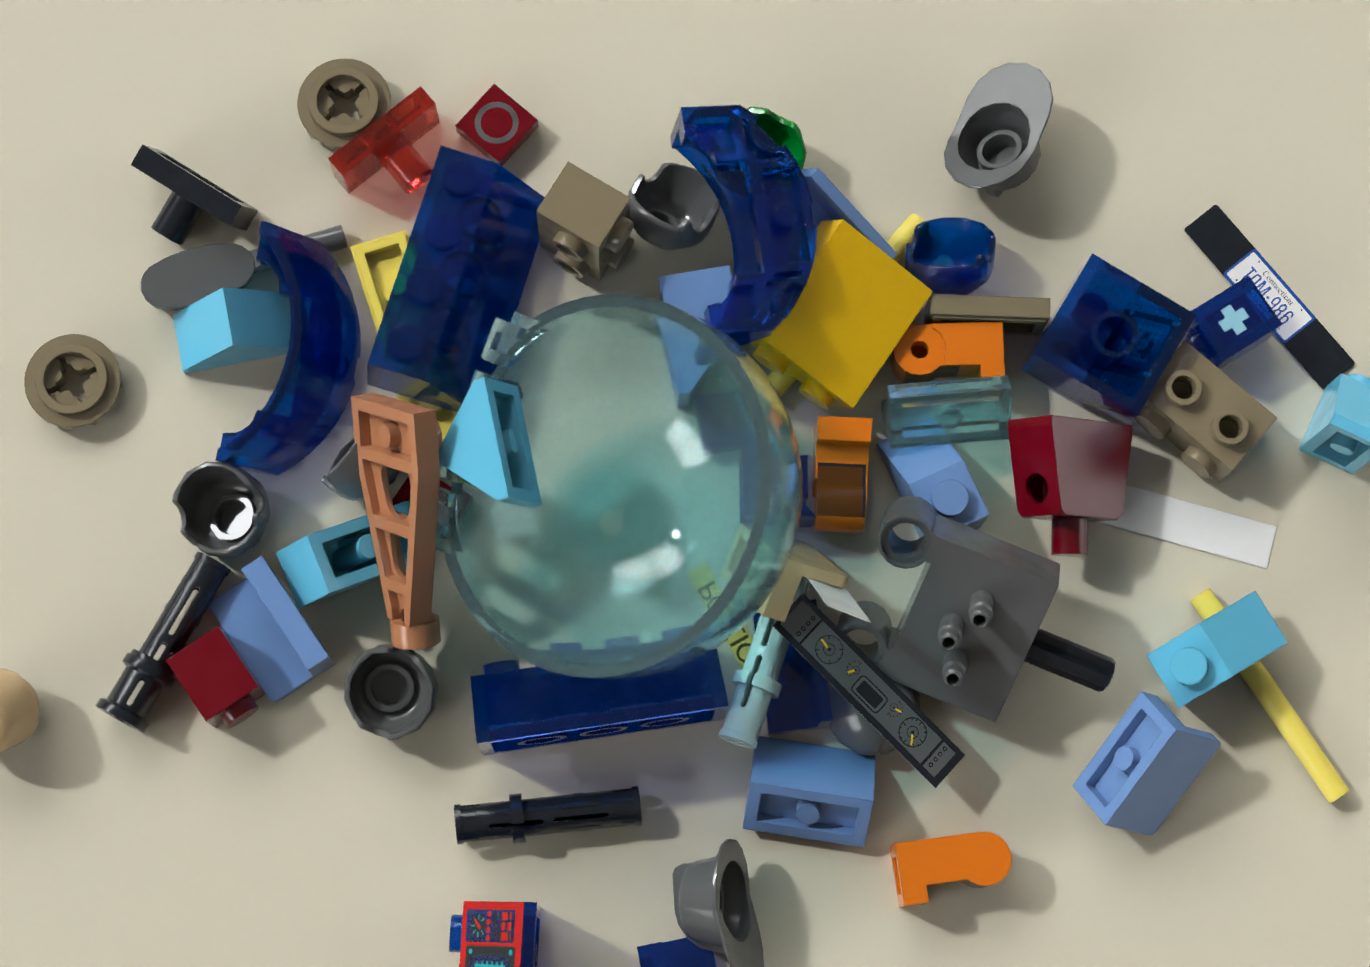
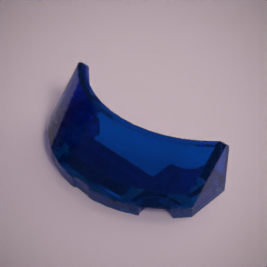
[670,105,817,360]
[215,221,361,476]

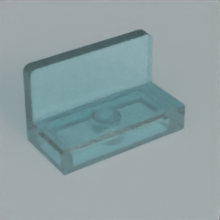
[881,375,1012,449]

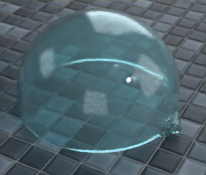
[435,294,803,679]

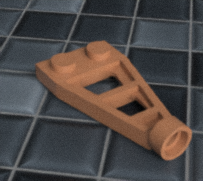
[351,392,442,650]

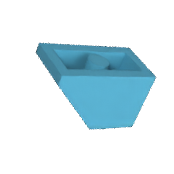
[1299,373,1370,474]
[276,500,410,609]
[1146,591,1288,708]

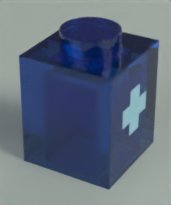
[1180,276,1282,369]

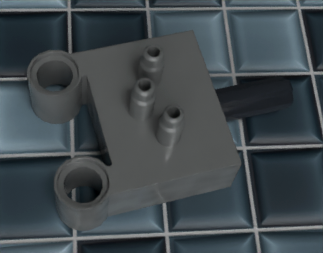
[837,496,1116,723]

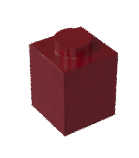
[166,626,266,728]

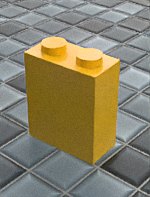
[742,219,933,410]

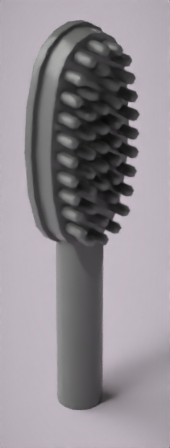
[141,225,348,311]

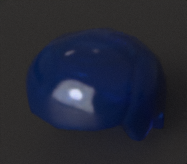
[904,217,996,295]

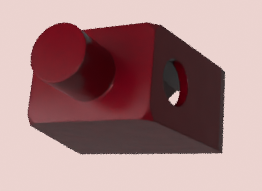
[1008,415,1132,556]

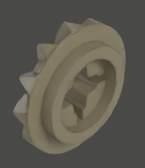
[297,58,391,151]
[24,334,123,430]

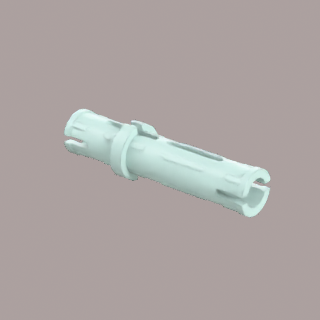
[718,576,810,749]

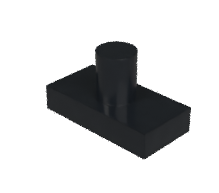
[131,144,258,245]

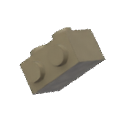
[536,162,634,281]
[1129,341,1277,483]

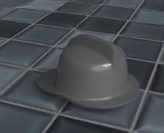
[944,63,1053,197]
[672,839,764,967]

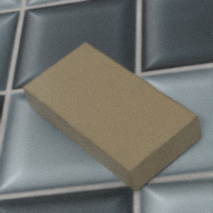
[924,294,1050,335]

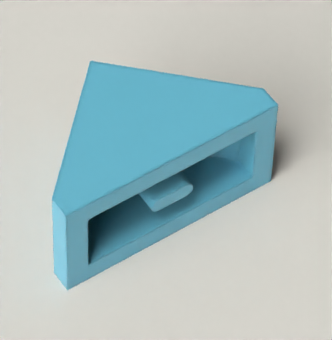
[173,287,302,374]
[439,377,542,508]

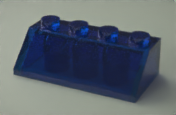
[367,145,545,412]
[470,633,729,755]

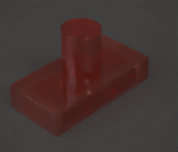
[328,86,440,194]

